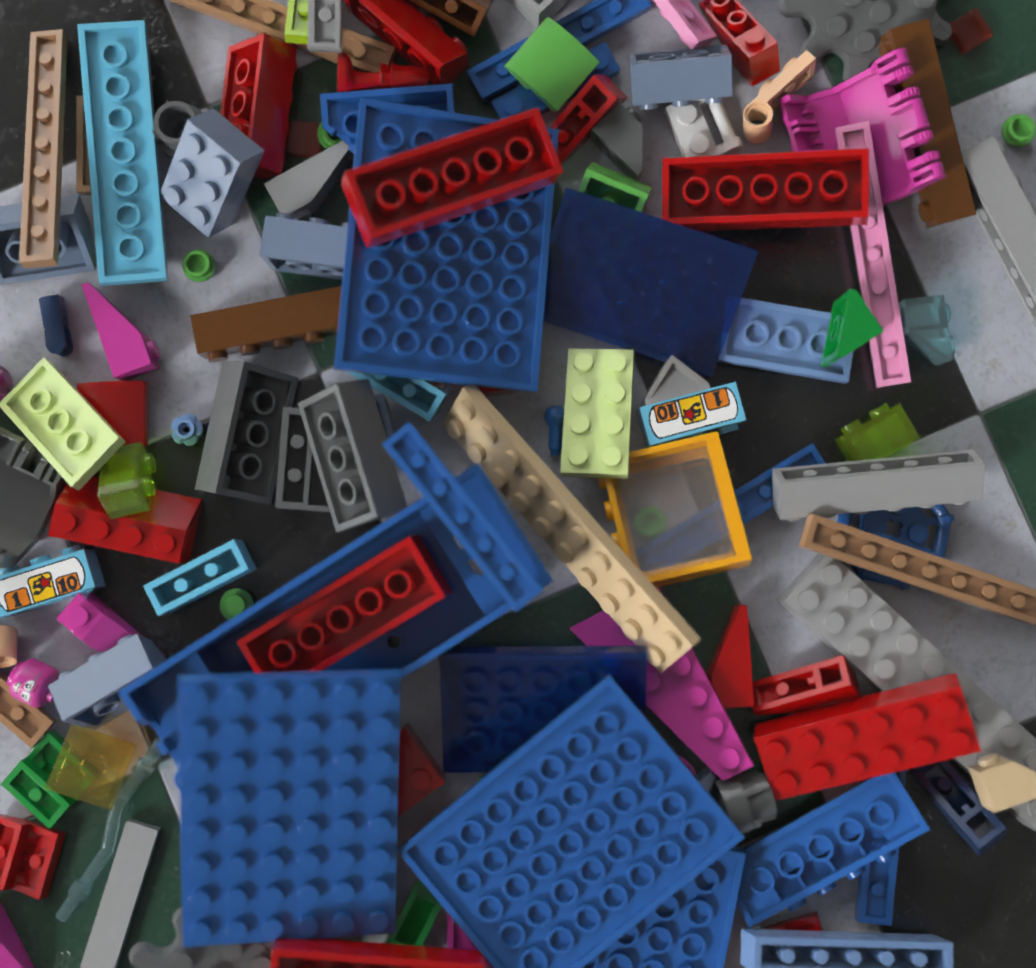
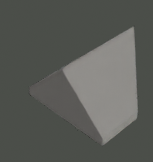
[641,355,710,406]

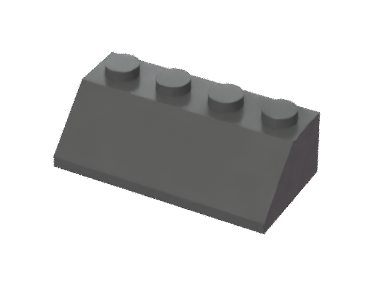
[195,360,299,505]
[298,379,408,533]

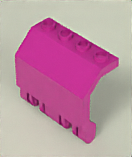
[779,48,946,207]

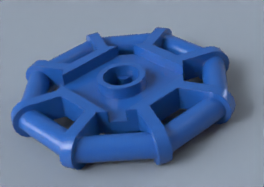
[837,504,955,590]

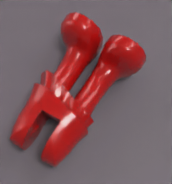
[337,52,429,92]

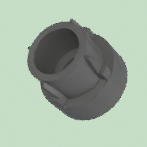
[152,100,203,160]
[712,770,777,833]

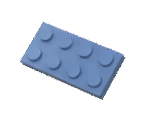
[717,296,853,384]

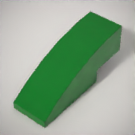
[383,879,442,946]

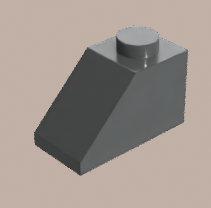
[590,102,643,181]

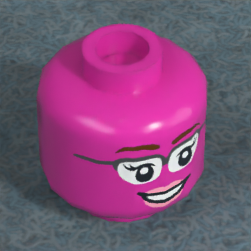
[7,658,60,708]

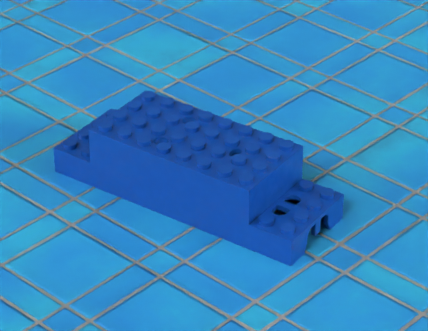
[118,463,554,791]

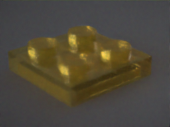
[45,724,137,810]

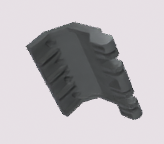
[0,427,66,569]

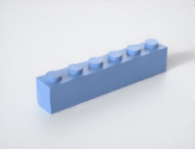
[740,929,953,968]

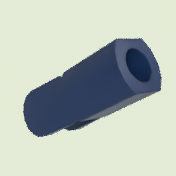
[39,295,73,357]

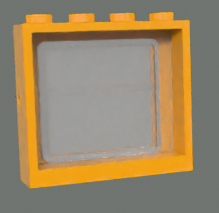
[598,431,752,588]

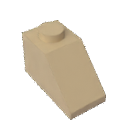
[968,754,1036,813]

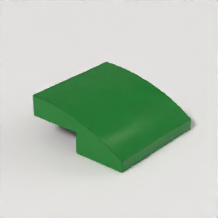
[1,729,102,829]

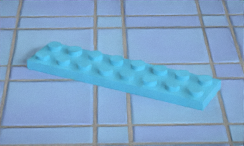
[77,20,169,286]

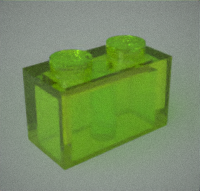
[834,403,920,462]
[98,442,156,519]

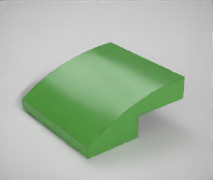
[504,17,600,112]

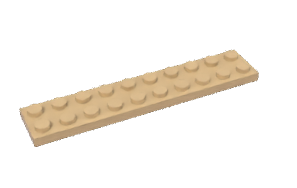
[442,384,701,673]

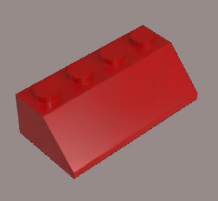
[345,0,469,85]
[220,33,297,179]
[48,476,203,564]

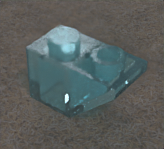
[899,295,955,366]

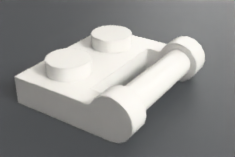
[664,99,743,157]

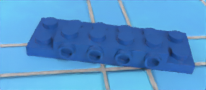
[736,772,930,928]

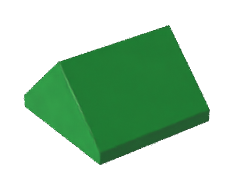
[820,289,883,368]

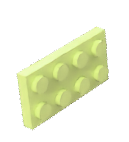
[560,348,634,479]
[0,357,126,491]

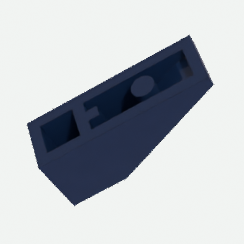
[909,760,1007,856]

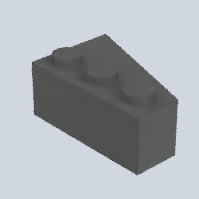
[275,407,330,513]

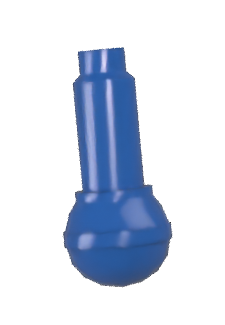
[544,405,564,456]

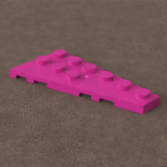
[569,587,754,781]

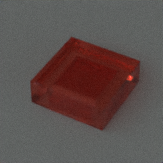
[949,7,994,55]
[286,120,321,158]

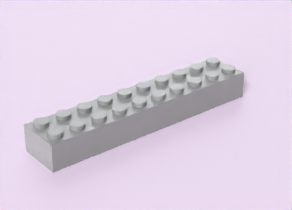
[776,553,1036,831]

